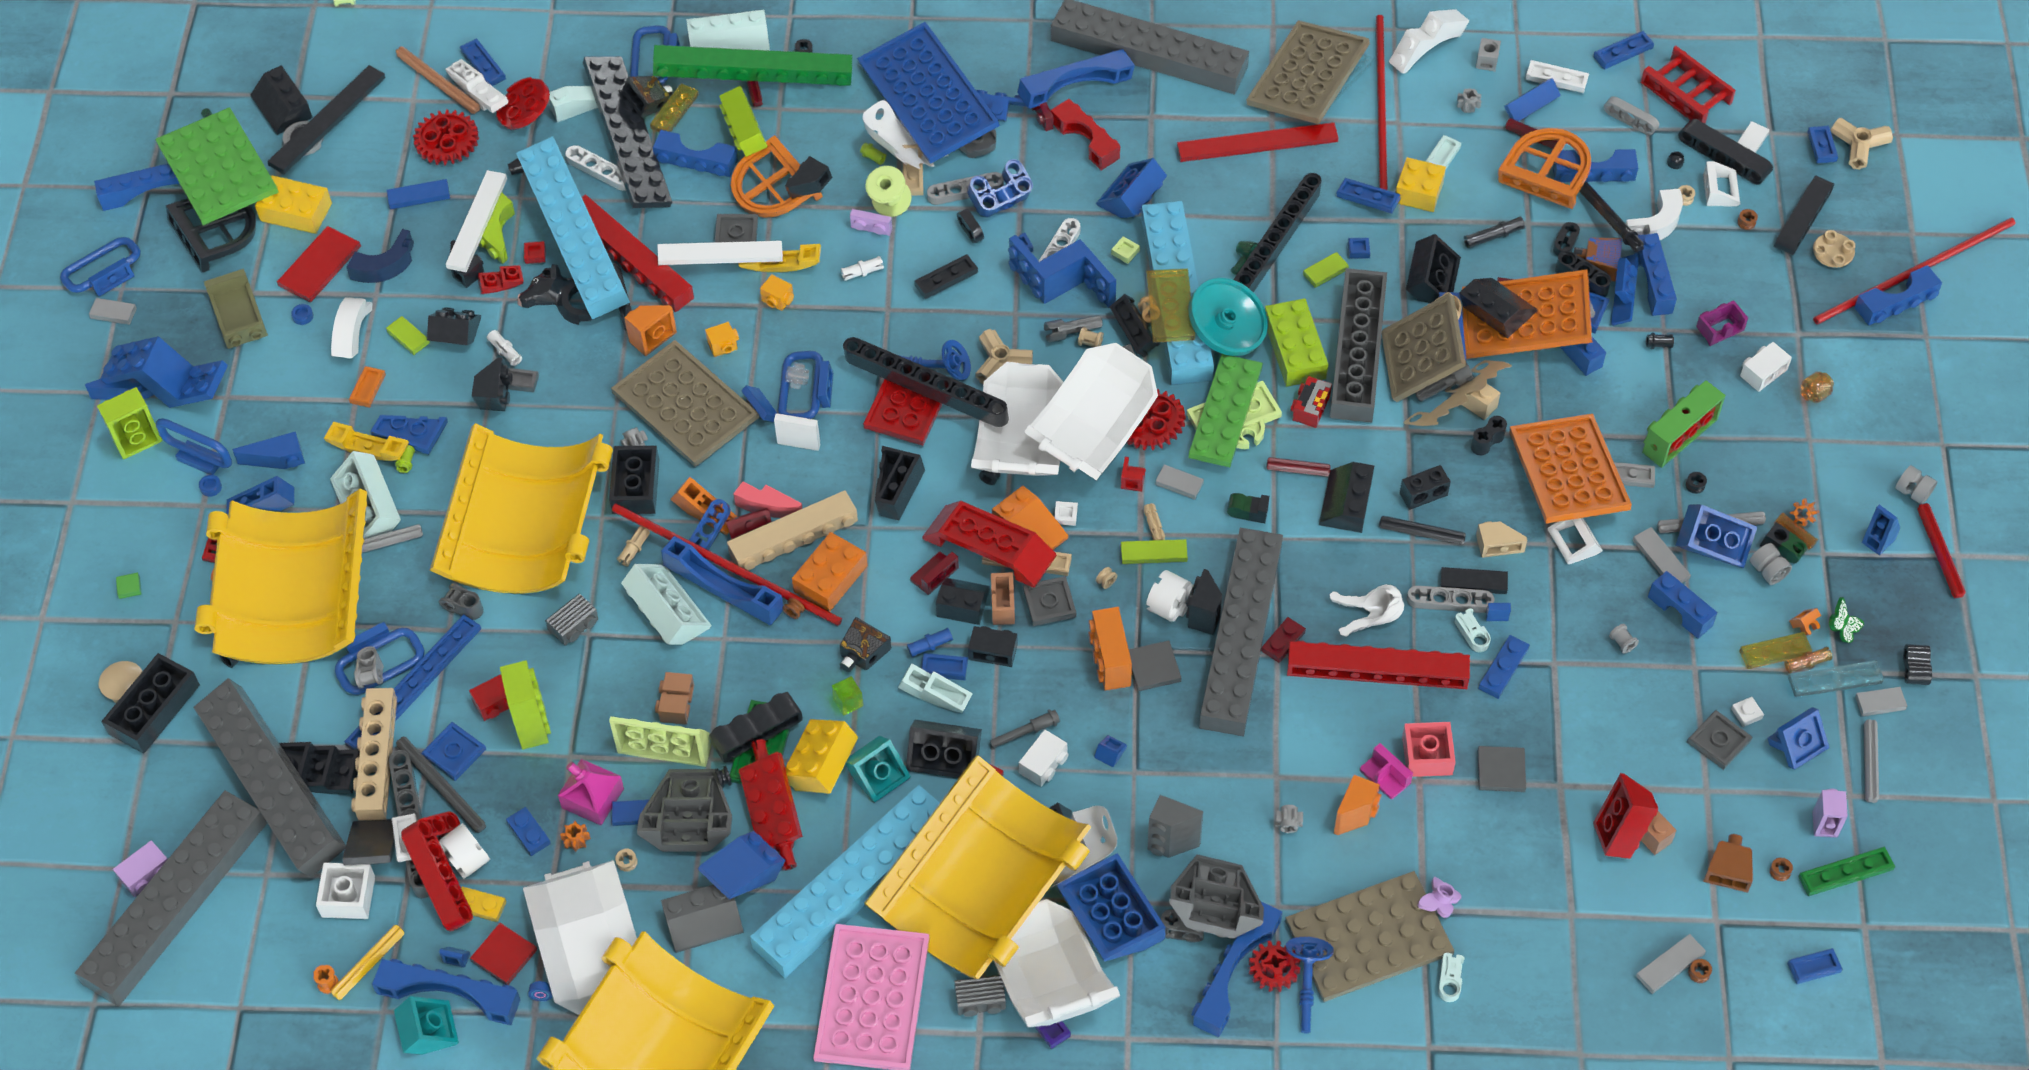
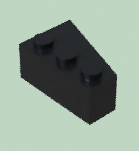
[875,446,925,520]

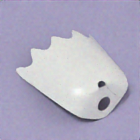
[862,100,948,169]
[1052,806,1117,887]

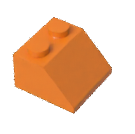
[624,305,677,356]
[1334,775,1382,835]

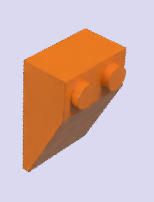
[992,486,1069,550]

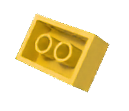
[255,175,332,234]
[785,719,858,794]

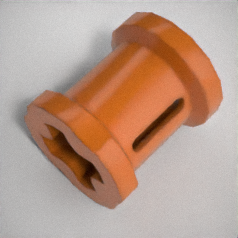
[313,965,339,994]

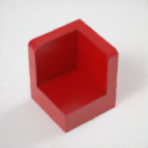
[1121,457,1146,492]

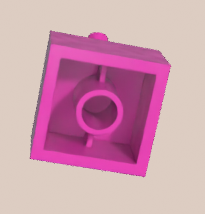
[558,759,624,826]

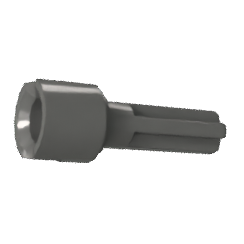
[1044,315,1103,343]
[1415,362,1474,401]

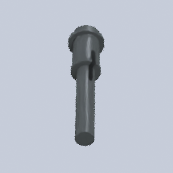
[989,709,1060,748]

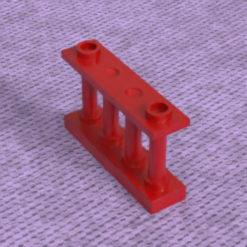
[1641,46,1736,124]

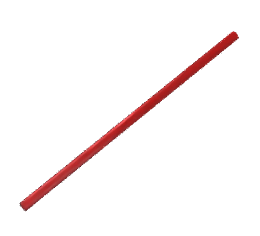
[1376,15,1388,190]
[1813,218,2015,325]
[612,503,842,626]

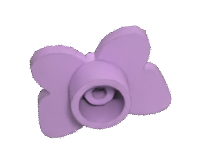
[1418,877,1461,918]

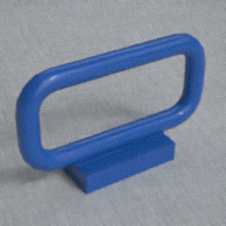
[630,25,680,84]
[60,237,141,297]
[778,351,834,419]
[156,418,232,475]
[335,622,425,695]

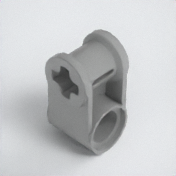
[354,646,384,689]

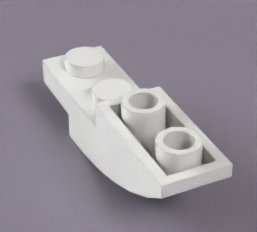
[446,59,508,113]

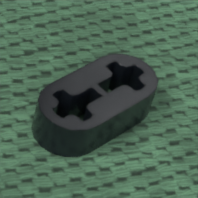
[957,209,984,243]
[1553,222,1580,256]

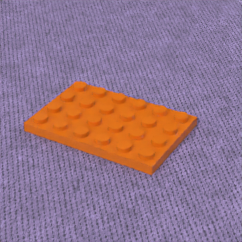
[1462,270,1592,359]
[1509,413,1632,524]

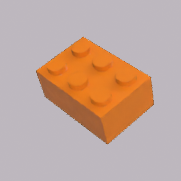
[792,532,868,612]
[1088,607,1132,691]

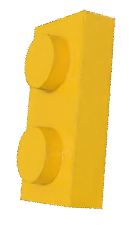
[461,886,506,922]

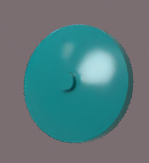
[1188,278,1268,356]

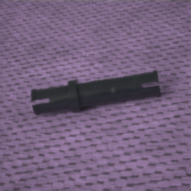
[1464,216,1525,249]

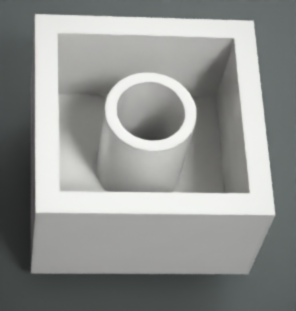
[316,863,375,919]

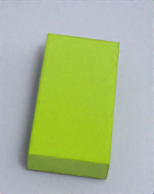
[1303,252,1349,288]
[386,316,430,355]

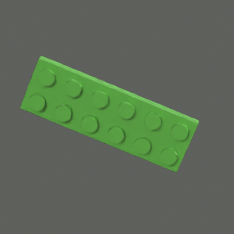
[1189,354,1263,468]

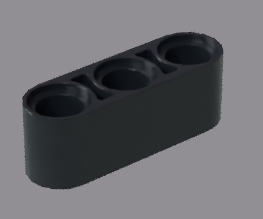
[1555,251,1611,297]

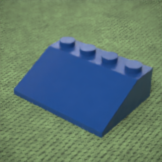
[1056,853,1166,962]

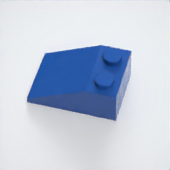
[1675,504,1757,568]
[698,831,785,899]

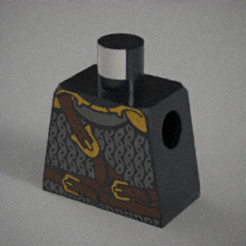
[621,76,673,118]
[840,617,891,672]

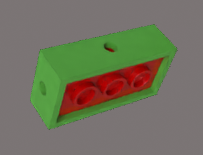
[1642,380,1726,468]

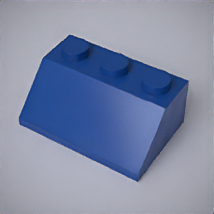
[1096,158,1167,219]

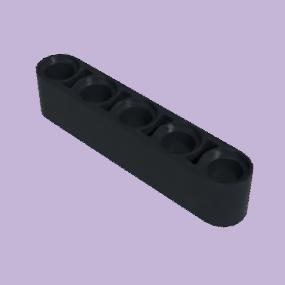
[1678,119,1773,185]
[1774,175,1835,255]

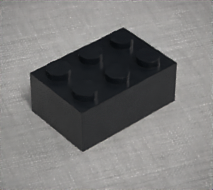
[609,446,660,514]

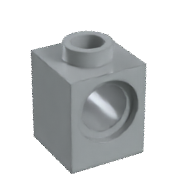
[1476,38,1501,71]

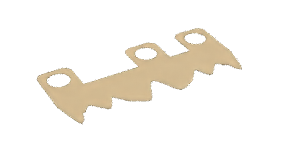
[1404,360,1512,426]

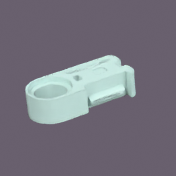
[1454,609,1491,652]
[1438,953,1465,1002]

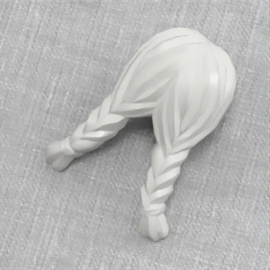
[1330,584,1404,637]

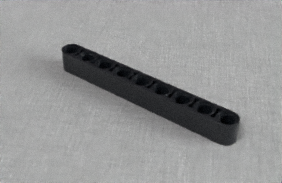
[1233,173,1322,293]
[843,337,1009,427]

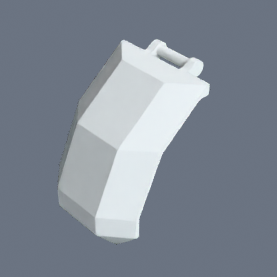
[1024,343,1158,480]
[971,362,1064,476]
[523,860,637,1015]
[994,899,1120,1027]

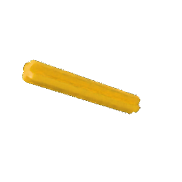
[330,925,404,1000]

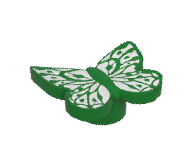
[1829,597,1864,643]

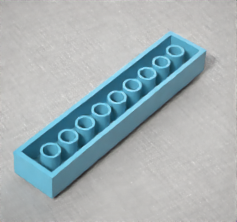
[516,136,630,320]
[1141,201,1214,385]
[750,785,940,978]

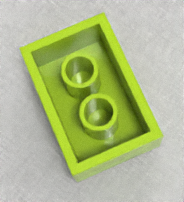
[97,387,163,460]

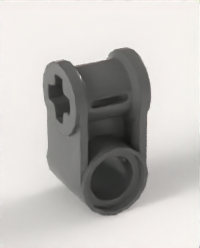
[439,583,484,620]
[1161,909,1204,942]

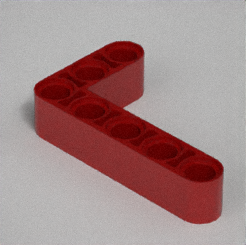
[401,811,473,932]

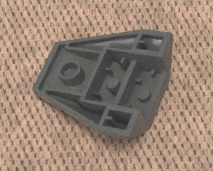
[637,769,732,852]
[1169,854,1264,939]

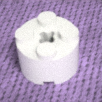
[1146,570,1195,622]
[439,823,491,879]

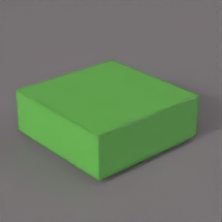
[116,572,142,599]

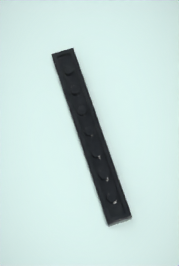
[267,65,385,174]

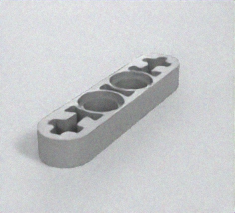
[927,172,1004,205]
[1407,586,1495,613]

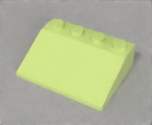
[609,716,712,767]

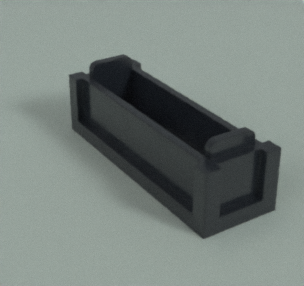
[1110,294,1160,357]

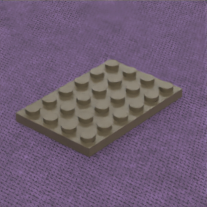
[1246,20,1370,124]
[611,340,759,467]
[1285,871,1455,1002]

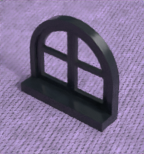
[166,198,256,273]

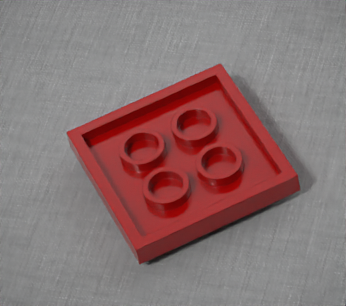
[863,379,942,446]

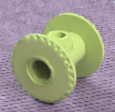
[865,166,912,217]

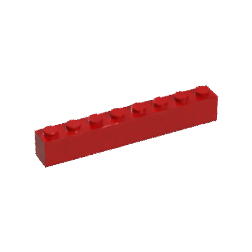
[582,194,694,312]
[1287,641,1470,689]

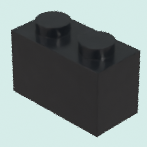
[968,626,1018,667]

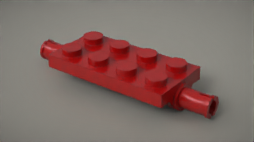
[739,739,803,870]

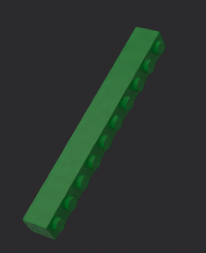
[653,45,852,86]

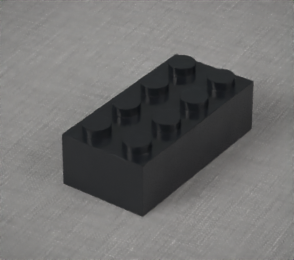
[101,653,200,754]

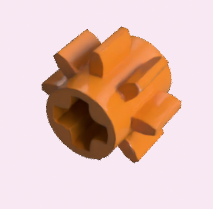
[1790,498,1819,526]
[560,821,591,852]

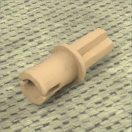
[617,526,650,567]

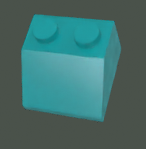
[845,735,911,802]
[394,996,459,1055]

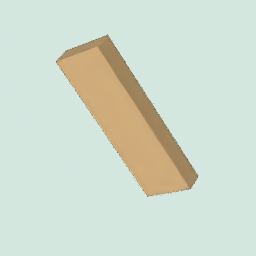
[902,144,923,196]

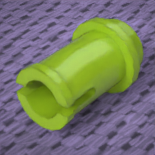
[860,143,887,165]
[395,445,415,473]

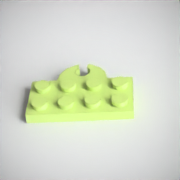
[1186,381,1282,449]

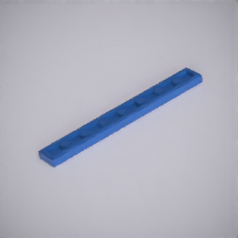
[344,614,481,749]

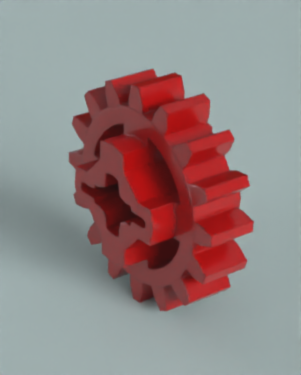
[1249,941,1301,992]

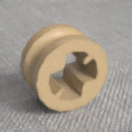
[1678,185,1695,206]
[1096,567,1118,589]
[615,849,638,872]

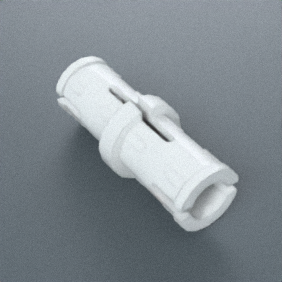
[841,256,884,281]
[487,330,522,366]

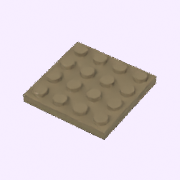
[1382,293,1466,402]

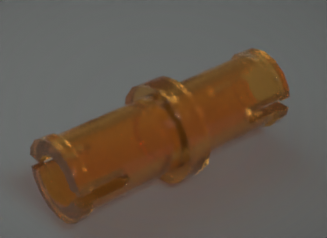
[1774,512,1818,550]
[1784,646,1832,674]

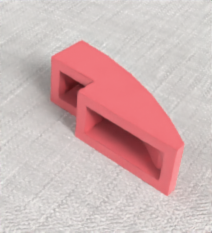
[733,481,802,518]

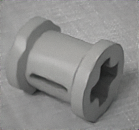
[1609,624,1639,654]

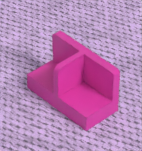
[1360,743,1413,799]

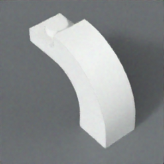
[1626,189,1683,240]
[331,297,372,358]

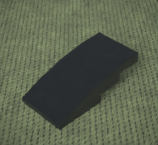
[279,742,360,794]

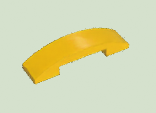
[738,244,821,272]
[324,422,409,461]

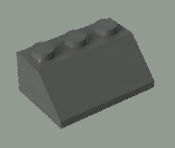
[1147,795,1204,858]
[661,884,744,953]

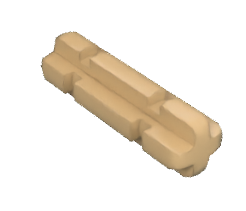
[1144,503,1165,540]

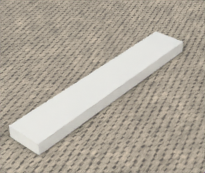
[446,170,507,272]
[658,241,783,265]

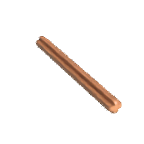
[396,46,480,114]

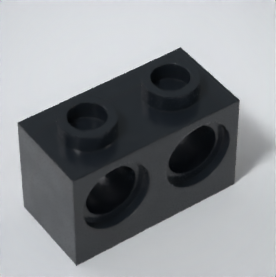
[1399,465,1451,510]

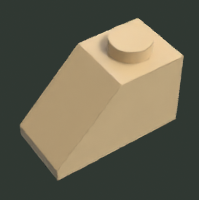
[1451,384,1500,420]
[1476,521,1527,558]

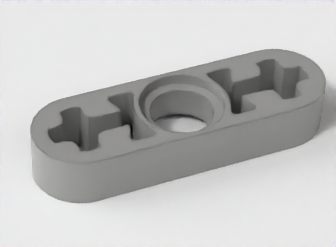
[1604,96,1659,135]

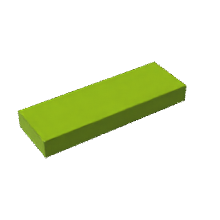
[1121,539,1188,564]

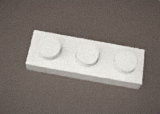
[1525,60,1589,93]

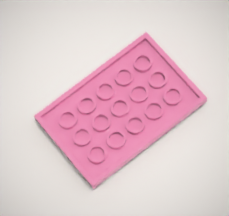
[814,924,930,1070]

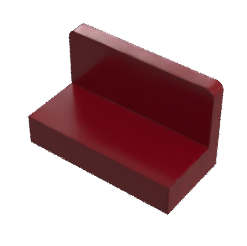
[910,551,959,595]

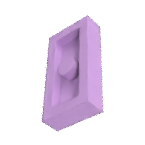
[850,209,892,236]

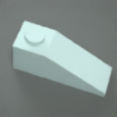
[549,86,598,122]

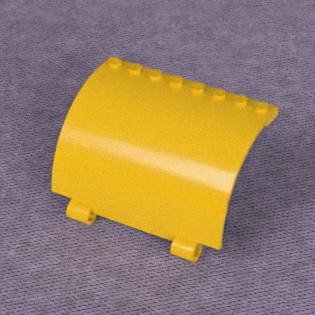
[429,423,613,594]
[194,489,367,664]
[864,756,1091,979]
[536,931,774,1070]

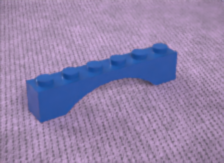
[1017,49,1134,109]
[94,164,179,211]
[661,536,783,626]
[1191,902,1283,1038]
[372,959,521,1025]

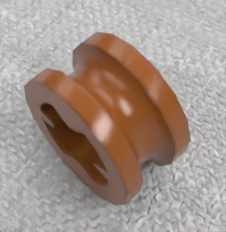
[1738,209,1758,230]
[782,598,805,619]
[1770,858,1793,881]
[1689,959,1712,983]

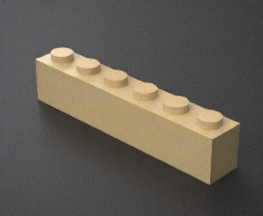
[727,490,858,570]

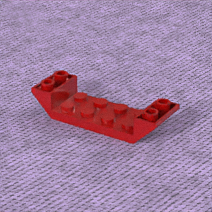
[922,501,1057,588]

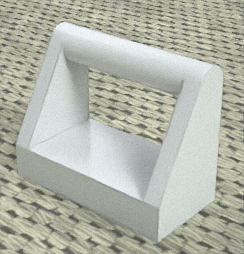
[1703,161,1740,206]
[1548,518,1603,565]

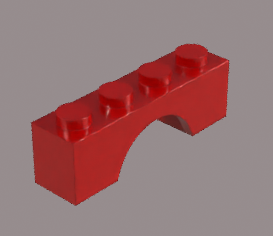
[1050,99,1121,171]

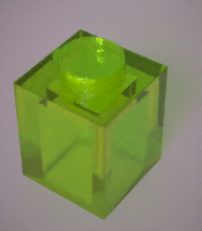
[832,676,863,716]

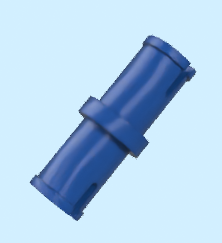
[907,627,953,658]

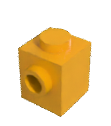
[760,274,794,311]
[705,321,739,357]

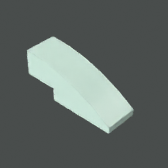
[898,664,973,713]

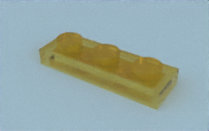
[650,83,699,133]
[1740,632,1813,669]

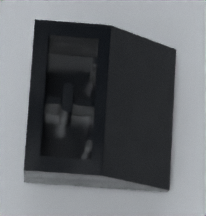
[427,307,481,345]
[472,357,513,411]
[1186,569,1222,635]

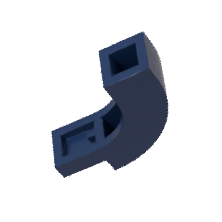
[346,229,414,283]

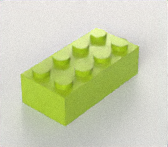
[1265,298,1328,387]
[500,660,551,750]

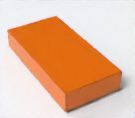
[349,366,386,408]

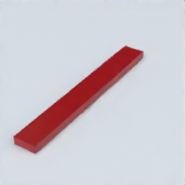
[1177,122,1338,162]

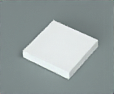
[774,414,820,451]

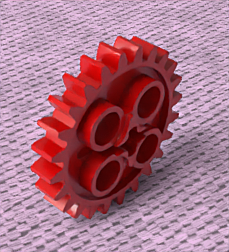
[413,109,479,165]
[1127,389,1186,451]

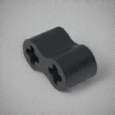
[1471,416,1507,456]
[1903,644,1932,685]

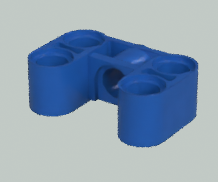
[967,159,1033,217]

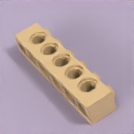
[351,688,397,821]

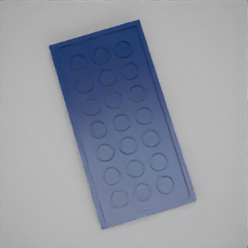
[857,22,1000,164]

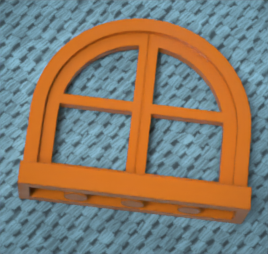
[1498,128,1591,209]
[731,135,823,217]

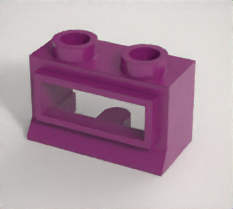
[1696,300,1748,346]

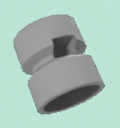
[1895,465,1938,504]
[1750,543,1792,585]

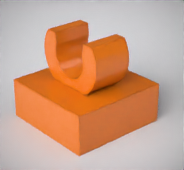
[1789,608,1821,635]

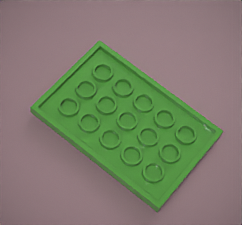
[155,107,278,225]

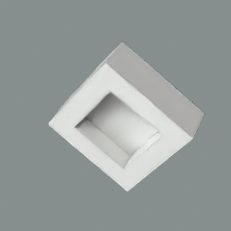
[1054,501,1078,526]
[1731,697,1764,727]

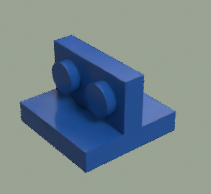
[1767,707,1830,770]

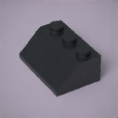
[250,65,313,135]
[1406,234,1461,303]
[1459,278,1537,338]
[1319,462,1375,533]
[906,720,982,778]

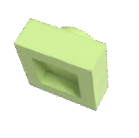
[1111,236,1140,264]

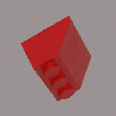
[1593,773,1658,859]

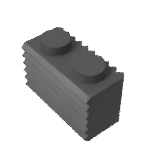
[545,593,599,645]
[954,975,1006,1017]

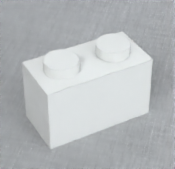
[1740,342,1792,392]
[1019,730,1069,787]

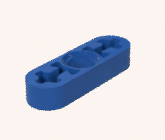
[689,499,731,550]

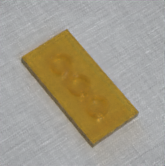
[1146,268,1195,342]

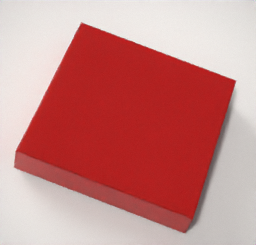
[470,923,538,985]

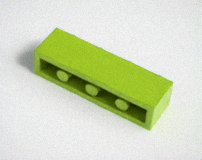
[719,86,768,157]

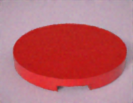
[496,77,550,129]

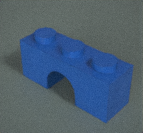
[1648,571,1718,639]

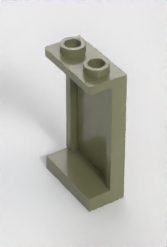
[204,269,268,349]

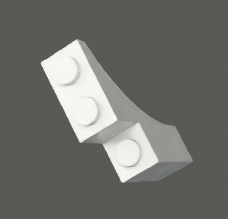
[1389,9,1470,73]

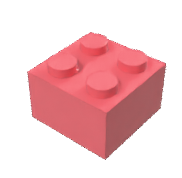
[1402,722,1455,777]

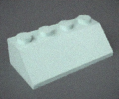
[687,10,770,51]
[330,451,401,539]
[621,564,712,645]

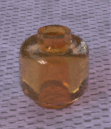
[1801,371,1834,403]

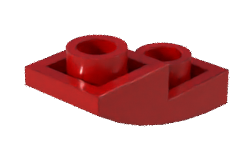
[478,265,524,294]

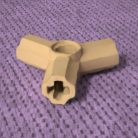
[1831,118,1893,170]
[975,329,1033,385]

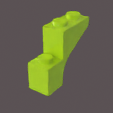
[478,192,515,264]

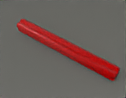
[1917,503,1966,598]

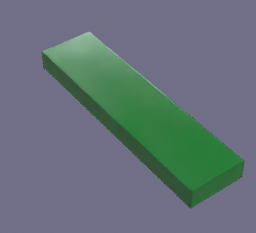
[1798,847,1895,897]

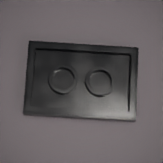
[342,819,395,866]

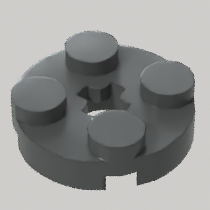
[959,129,997,158]

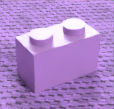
[1813,789,1848,838]
[113,840,168,898]

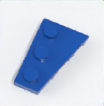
[370,415,448,455]

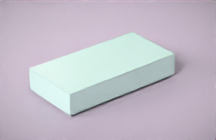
[1425,135,1462,168]

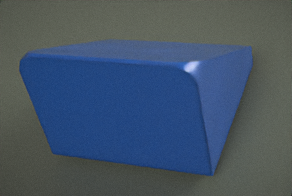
[1094,735,1127,767]
[439,947,470,968]

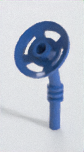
[901,340,971,380]
[1286,937,1334,1033]

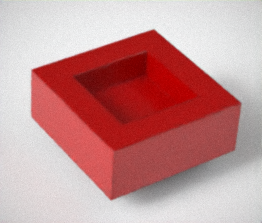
[524,241,546,264]

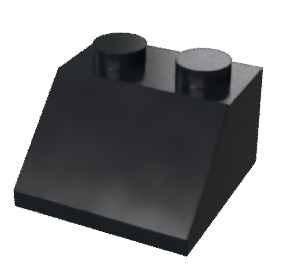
[936,578,990,625]

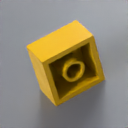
[1396,157,1446,212]

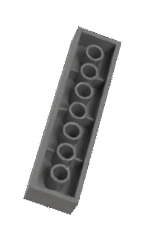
[1330,268,1387,423]

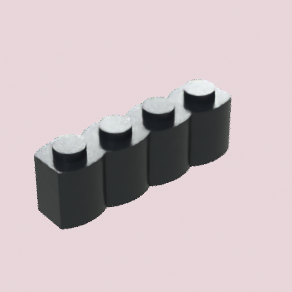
[709,692,803,763]

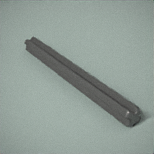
[396,736,486,833]

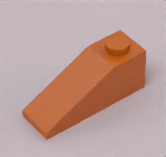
[670,477,738,535]

